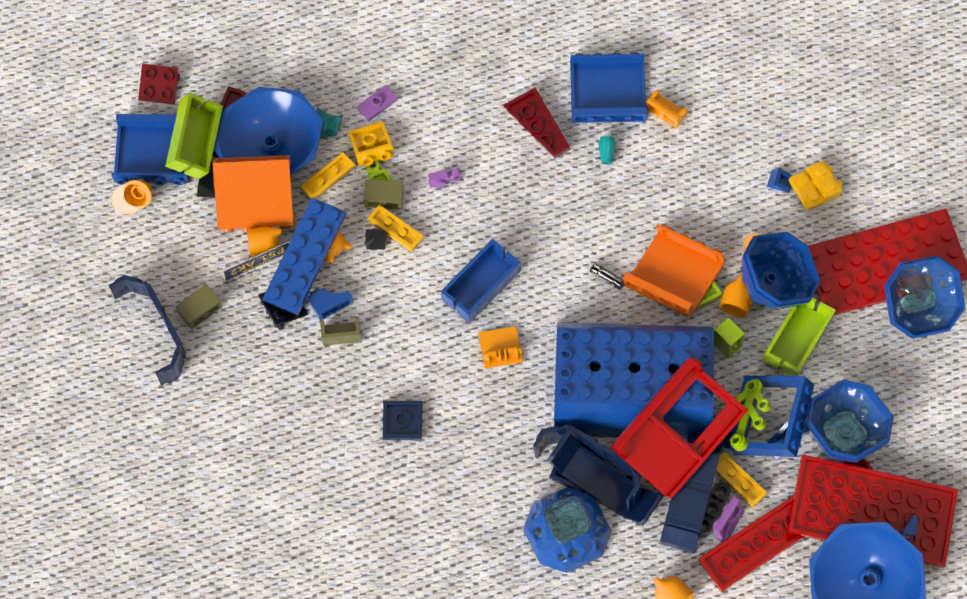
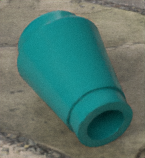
[598,136,617,164]

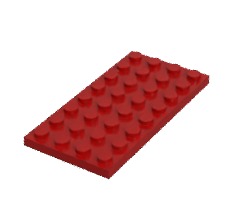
[808,209,967,316]
[787,454,958,568]

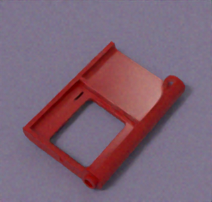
[611,357,748,499]

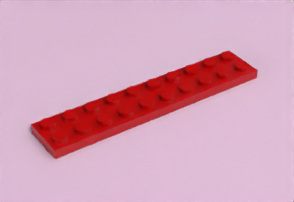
[698,458,873,593]

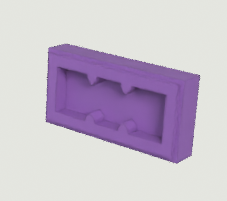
[357,85,398,122]

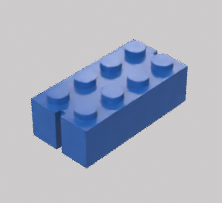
[440,238,521,324]

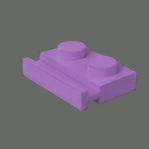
[713,496,745,543]

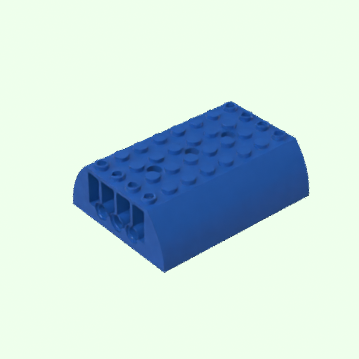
[554,322,714,440]

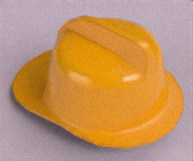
[112,179,152,214]

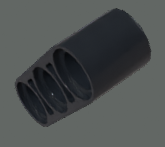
[699,482,731,538]

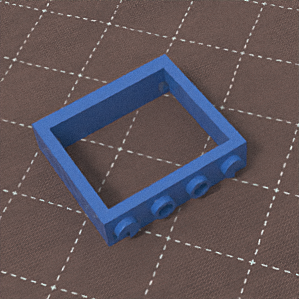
[726,375,814,457]

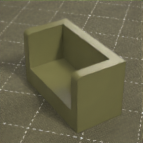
[364,179,404,209]
[176,284,222,329]
[320,317,362,346]

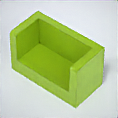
[714,318,745,359]

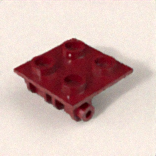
[138,64,180,105]

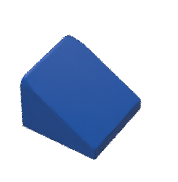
[767,168,793,193]
[900,515,917,538]

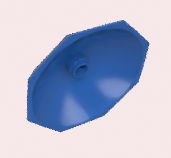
[214,87,324,175]
[809,522,926,599]

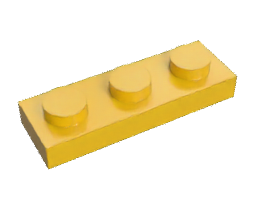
[300,152,356,200]
[367,205,424,252]
[716,452,767,508]

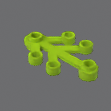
[724,379,771,452]

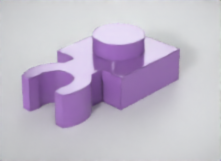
[428,168,461,188]

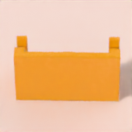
[646,90,688,128]

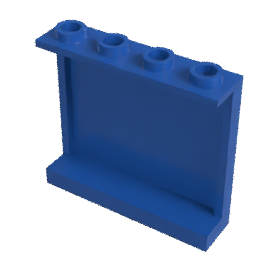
[570,52,647,123]
[111,114,189,185]

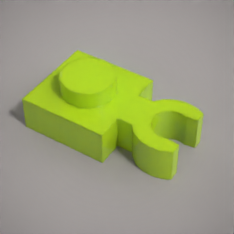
[366,161,393,181]

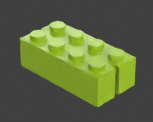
[165,93,223,179]
[762,297,836,376]

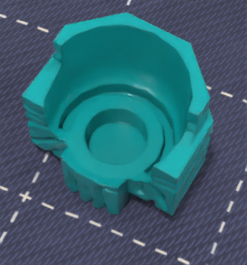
[316,107,343,140]

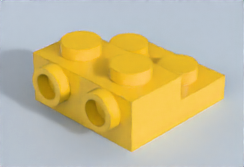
[347,121,394,166]
[788,160,843,211]

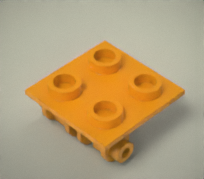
[478,326,523,369]

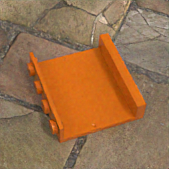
[213,155,295,232]
[623,224,725,318]

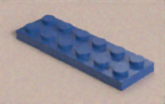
[263,197,347,315]

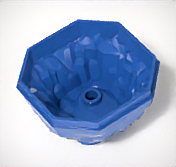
[740,232,820,309]

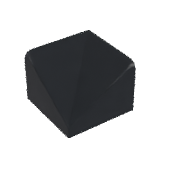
[365,229,386,250]

